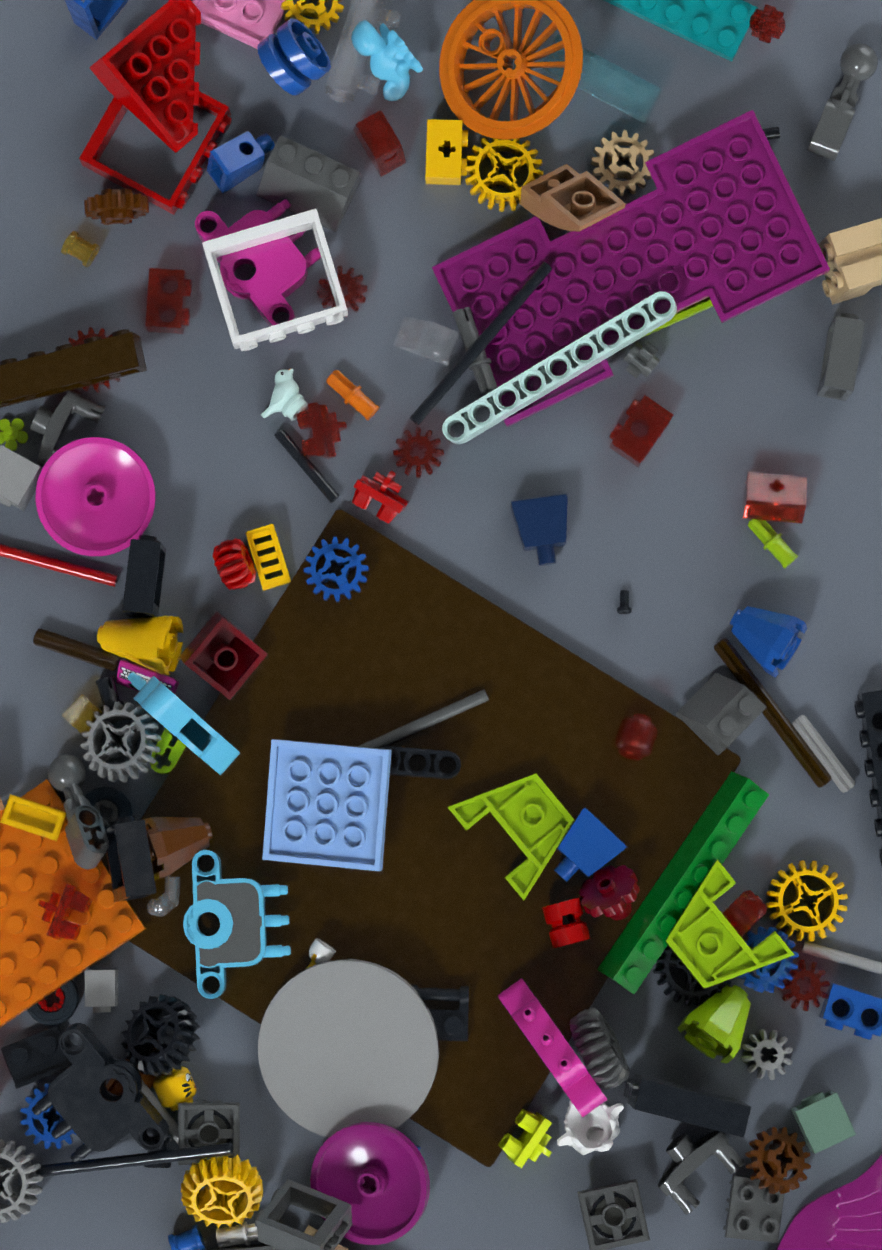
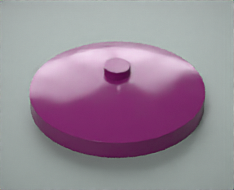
[310,1122,430,1245]

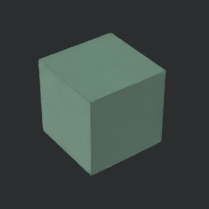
[791,1090,856,1154]

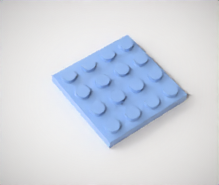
[262,739,392,871]

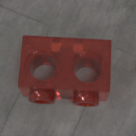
[145,268,192,334]

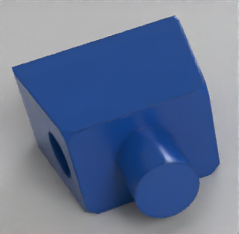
[206,131,275,194]
[554,808,627,882]

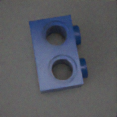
[819,983,882,1040]

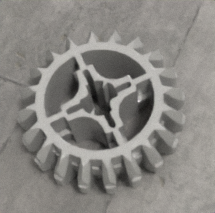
[80,701,162,782]
[0,1139,44,1223]

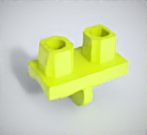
[498,1109,552,1169]

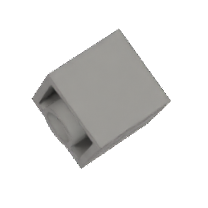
[0,445,42,511]

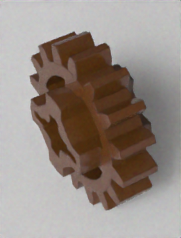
[84,188,149,225]
[745,1127,811,1194]

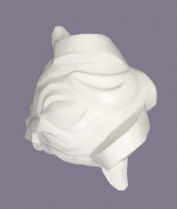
[557,1100,624,1155]

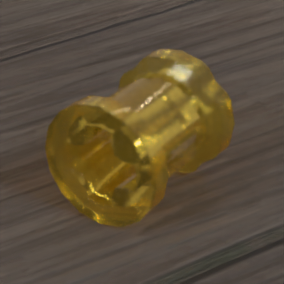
[61,230,100,268]

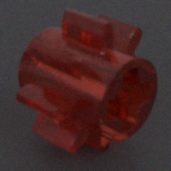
[750,4,786,44]

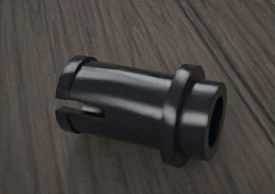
[95,676,124,711]

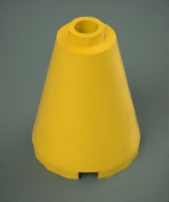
[97,615,183,675]

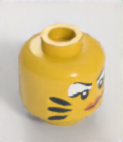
[152,1067,197,1111]

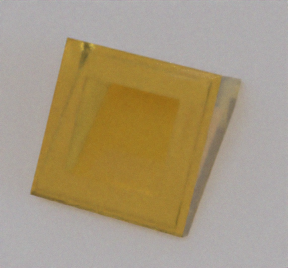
[62,694,104,734]

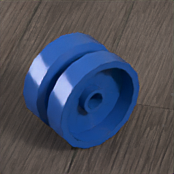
[257,18,331,96]

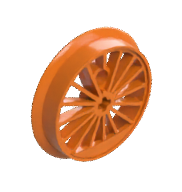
[439,0,583,140]

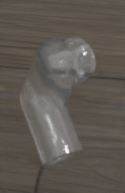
[147,877,180,917]

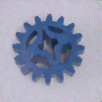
[304,537,369,602]
[737,926,799,993]
[20,1083,77,1149]

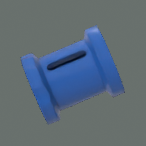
[168,1224,206,1250]

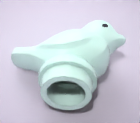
[261,368,308,421]

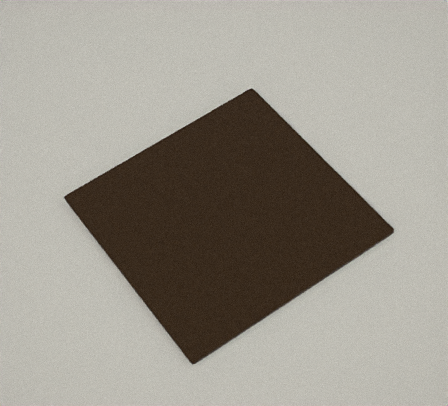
[108,509,741,1167]

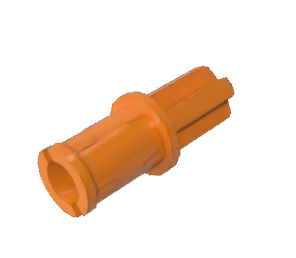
[326,370,380,421]

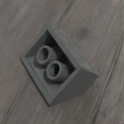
[256,135,361,232]

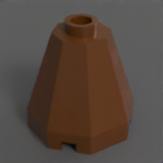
[143,817,213,881]

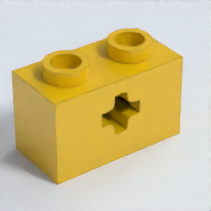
[425,119,468,185]

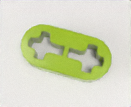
[150,728,186,775]

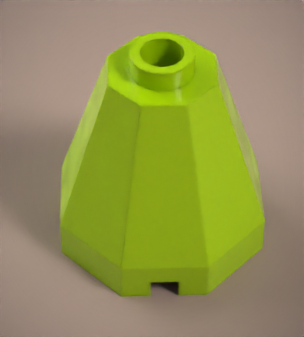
[678,985,751,1064]

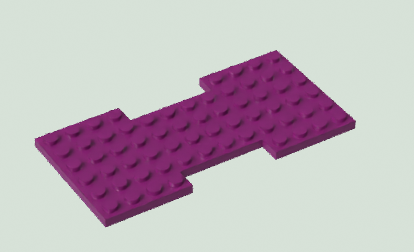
[432,109,830,427]

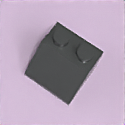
[675,673,767,755]

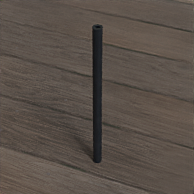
[410,262,552,425]
[35,1143,234,1177]

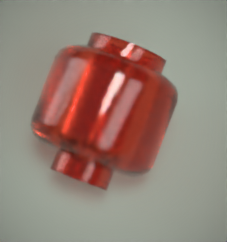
[615,714,658,761]

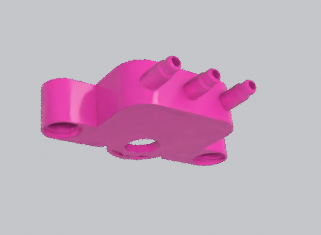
[195,199,321,326]
[497,978,608,1117]

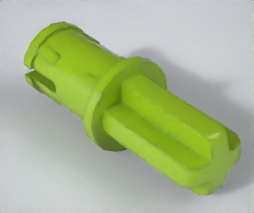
[747,514,799,569]

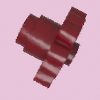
[579,865,640,921]

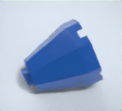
[730,606,807,678]

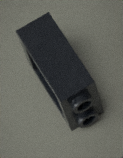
[122,535,166,618]
[105,816,156,902]

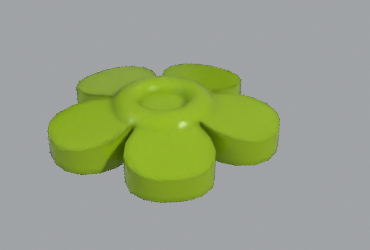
[0,418,29,451]

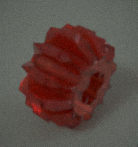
[317,266,368,317]
[393,427,444,478]
[722,890,767,937]
[778,959,830,1011]

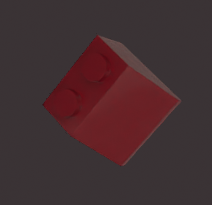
[179,611,268,700]

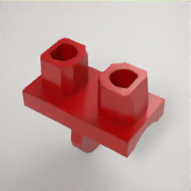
[352,470,409,524]

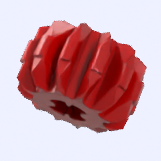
[212,538,256,590]

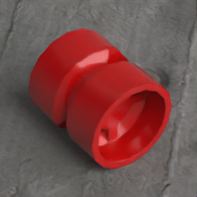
[542,898,590,948]

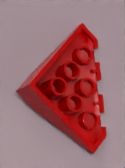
[89,0,201,153]

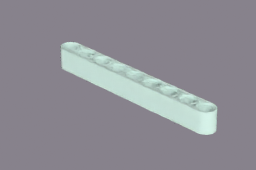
[442,291,677,444]

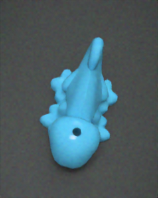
[351,20,424,102]

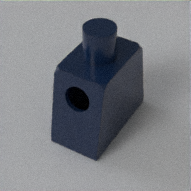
[510,494,568,566]

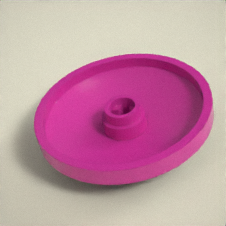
[36,437,155,556]

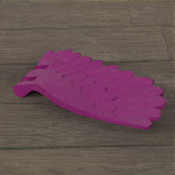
[776,1154,882,1250]

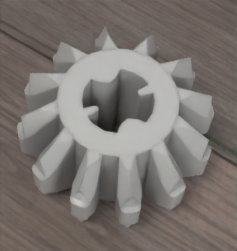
[741,1029,793,1080]

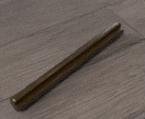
[714,638,831,788]

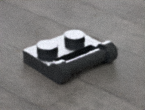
[410,984,469,1041]

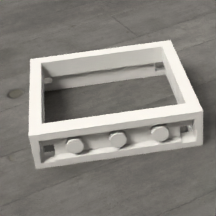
[202,208,348,351]

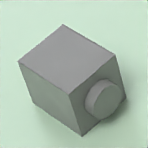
[85,969,119,1013]

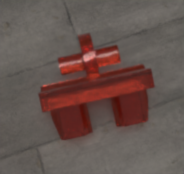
[296,402,347,459]
[38,884,92,941]

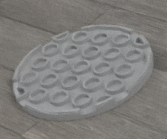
[258,959,439,1138]

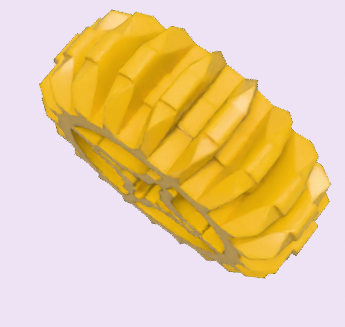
[465,138,544,212]
[766,860,848,942]
[181,1154,263,1229]

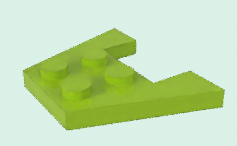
[447,773,574,901]
[665,859,794,989]

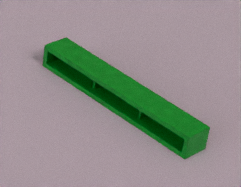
[597,771,769,994]

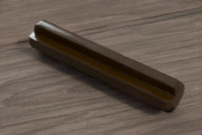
[33,628,120,671]

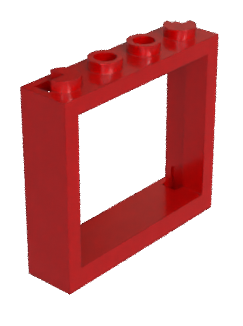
[79,91,232,215]

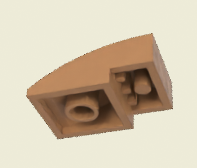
[520,164,625,232]

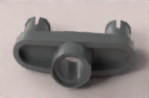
[30,389,105,466]
[658,1131,745,1215]

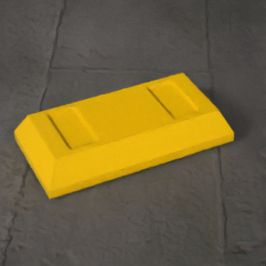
[0,794,66,841]

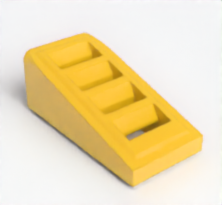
[245,524,291,591]

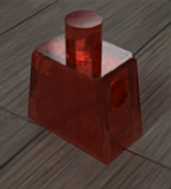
[353,110,406,177]

